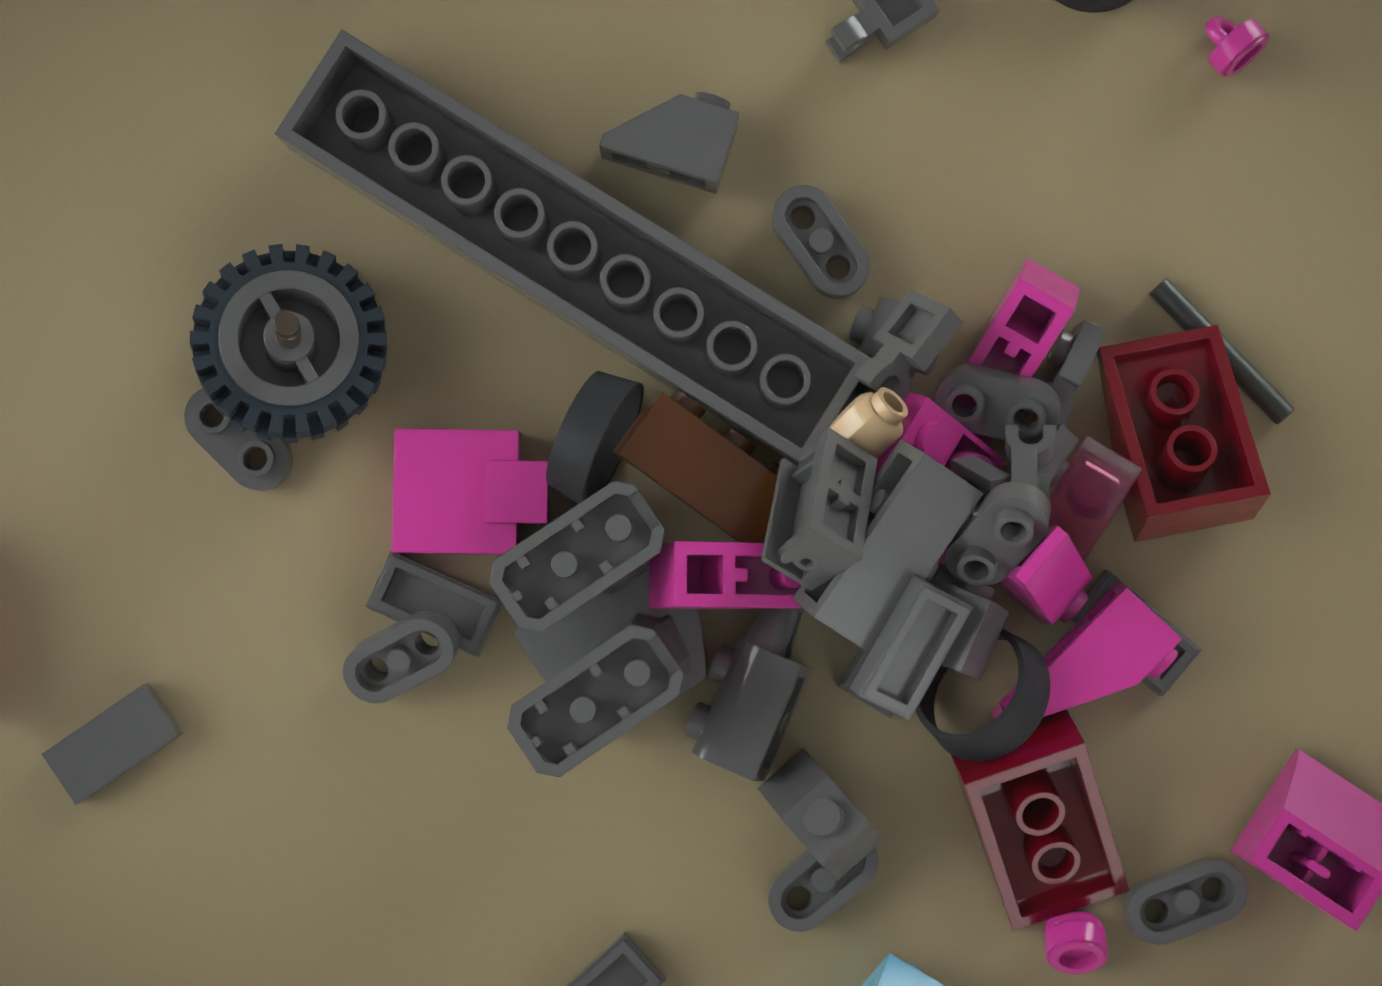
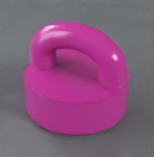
[1205,16,1270,77]
[1044,910,1109,974]

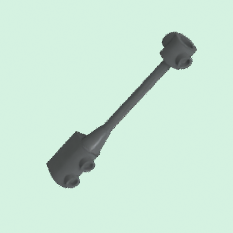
[685,297,940,781]

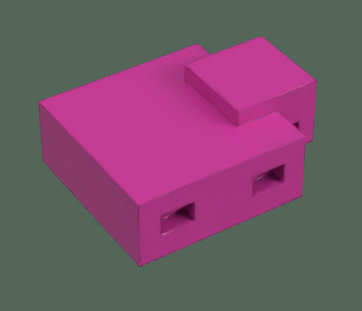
[392,429,551,555]

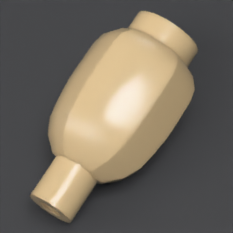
[829,387,908,459]

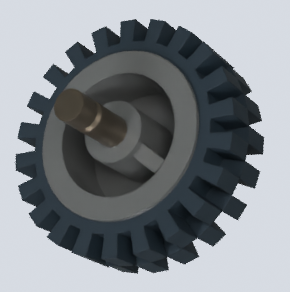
[190,244,387,443]

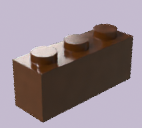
[613,389,780,543]

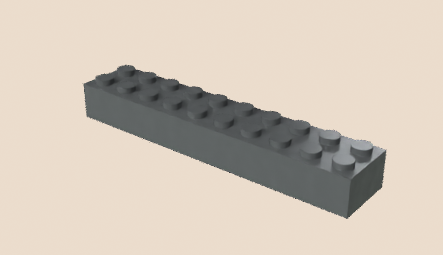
[275,29,870,466]

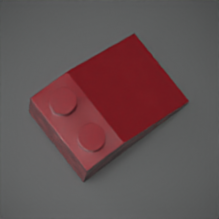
[1097,325,1271,542]
[951,709,1130,931]

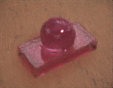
[1048,436,1142,561]

